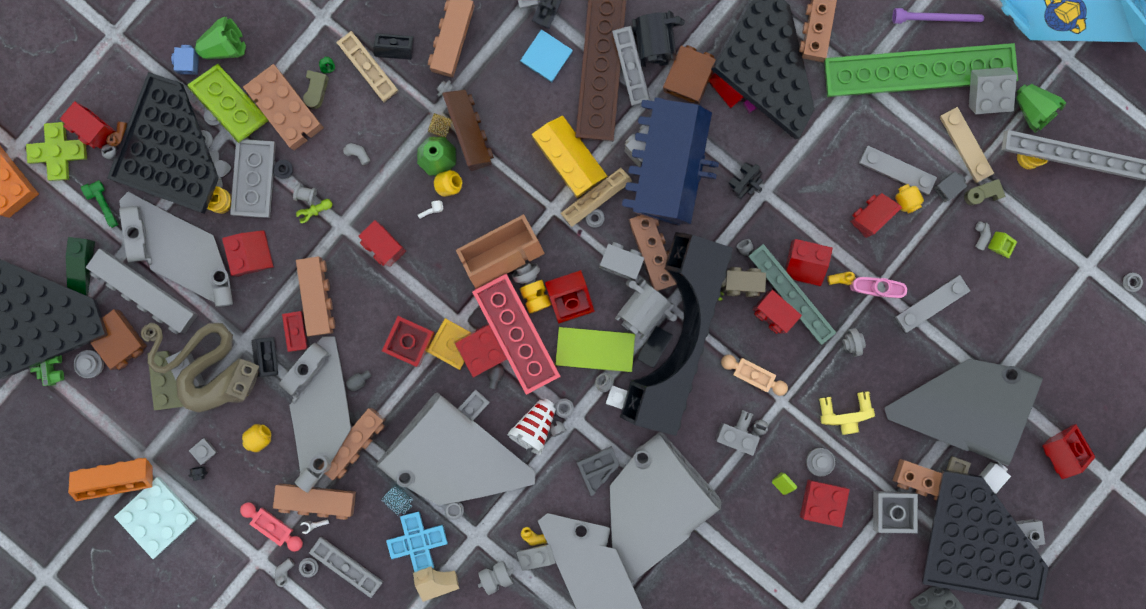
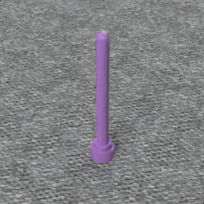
[892,8,984,24]

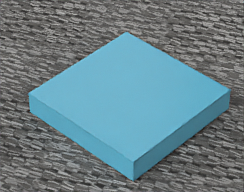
[520,29,573,83]

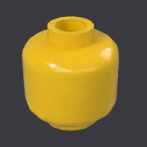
[434,170,462,197]
[895,184,924,214]
[242,424,271,453]

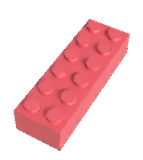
[472,274,561,395]

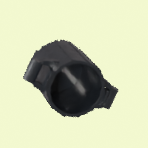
[632,10,685,67]

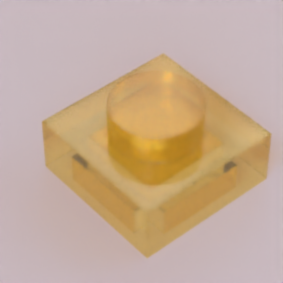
[428,113,452,138]

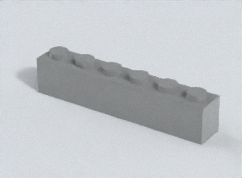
[86,249,198,334]

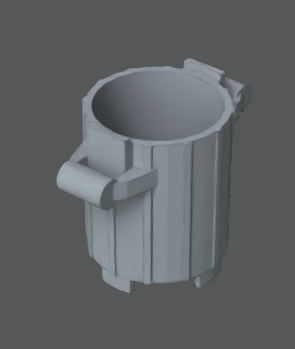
[615,279,677,341]

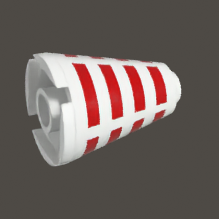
[507,399,556,455]

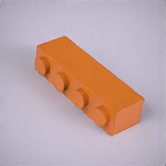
[68,458,153,501]

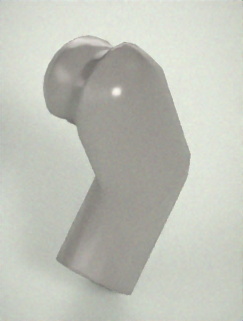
[343,143,371,165]

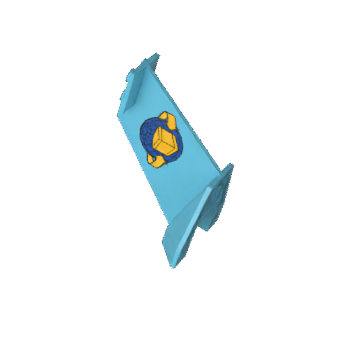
[1000,0,1146,51]

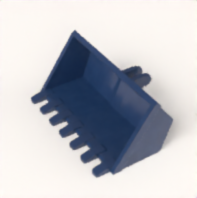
[622,97,719,226]

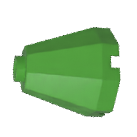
[195,17,246,59]
[1016,84,1066,133]
[417,137,456,176]

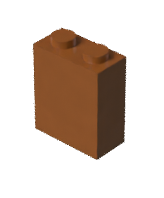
[663,45,716,105]
[91,309,147,370]

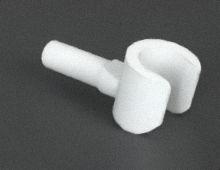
[418,200,443,219]
[300,519,329,534]

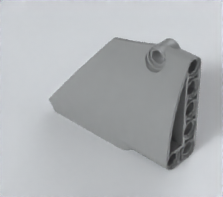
[376,393,535,505]
[610,432,722,583]

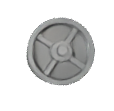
[478,561,514,595]

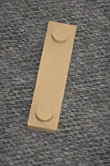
[336,31,398,102]
[940,107,994,183]
[560,168,632,227]

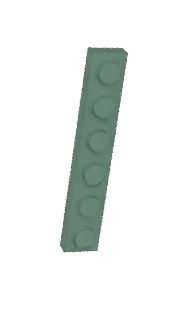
[748,244,836,345]

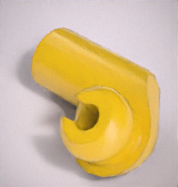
[827,272,856,285]
[521,527,547,546]

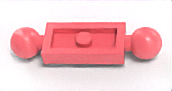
[240,502,303,552]

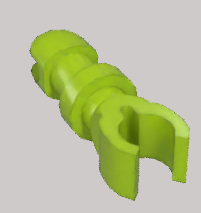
[296,199,332,223]

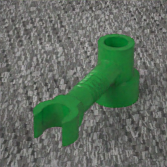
[81,180,119,228]

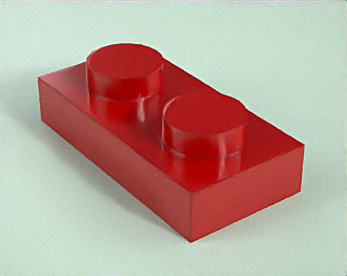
[282,311,308,352]

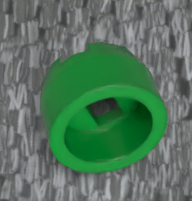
[319,56,335,73]

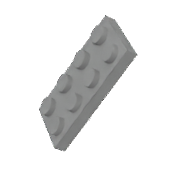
[230,139,276,218]

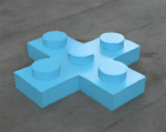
[386,511,448,572]

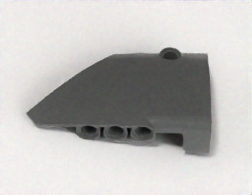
[884,359,1043,466]

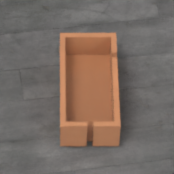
[243,64,324,151]
[456,214,545,289]

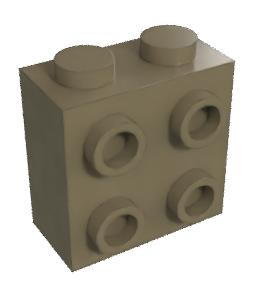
[721,267,766,297]

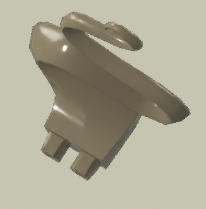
[141,323,259,412]

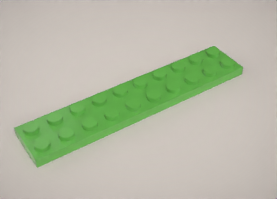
[824,43,1018,97]

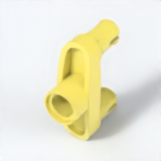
[819,392,875,435]

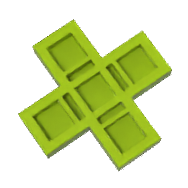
[26,122,87,181]

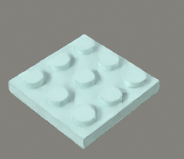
[114,477,198,559]

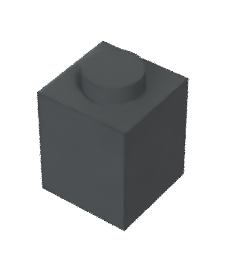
[933,171,967,203]

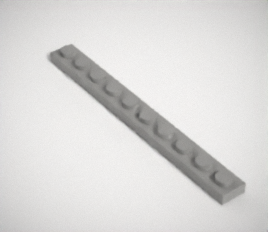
[1002,130,1146,181]

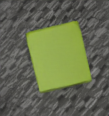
[988,232,1017,258]
[772,472,797,495]

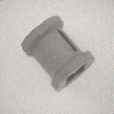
[293,184,317,205]

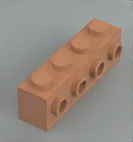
[428,0,475,78]
[799,0,837,62]
[629,215,676,292]
[296,256,335,337]
[318,408,386,480]
[893,459,942,500]
[273,483,356,520]

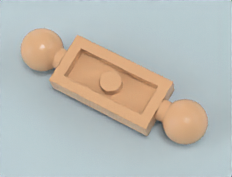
[721,354,788,396]

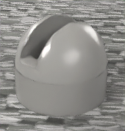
[101,144,118,160]
[737,239,754,256]
[752,420,768,435]
[550,421,566,437]

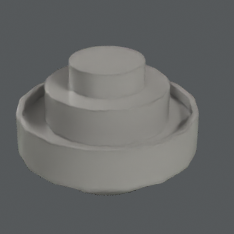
[512,262,540,285]
[843,328,866,357]
[74,350,104,378]
[806,448,835,476]

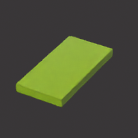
[187,64,268,143]
[556,327,635,372]

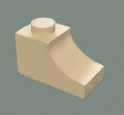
[413,567,459,602]

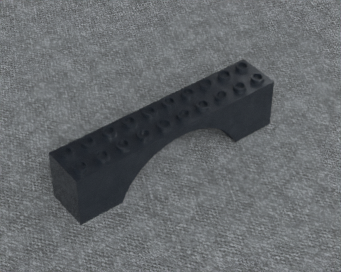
[620,232,733,436]

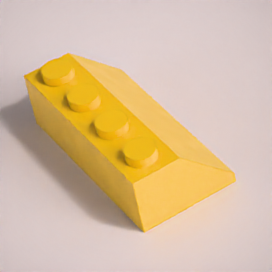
[532,115,608,199]

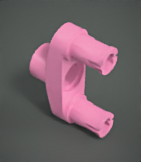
[850,277,907,298]

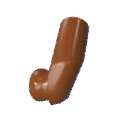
[106,122,127,146]

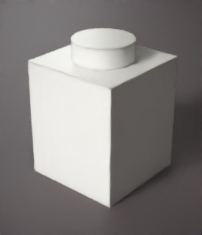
[979,462,1011,494]

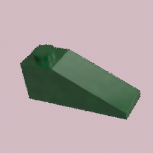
[65,237,95,296]

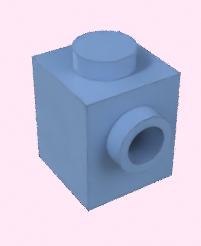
[171,45,199,75]

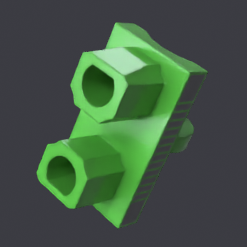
[30,355,64,386]

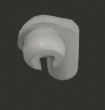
[975,221,991,251]
[275,558,295,587]

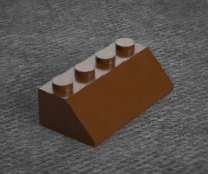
[442,90,494,172]

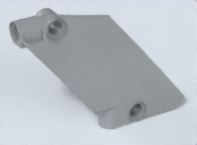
[119,192,233,307]
[279,336,351,493]
[538,513,642,609]

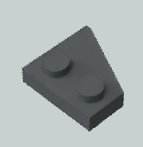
[576,446,619,496]

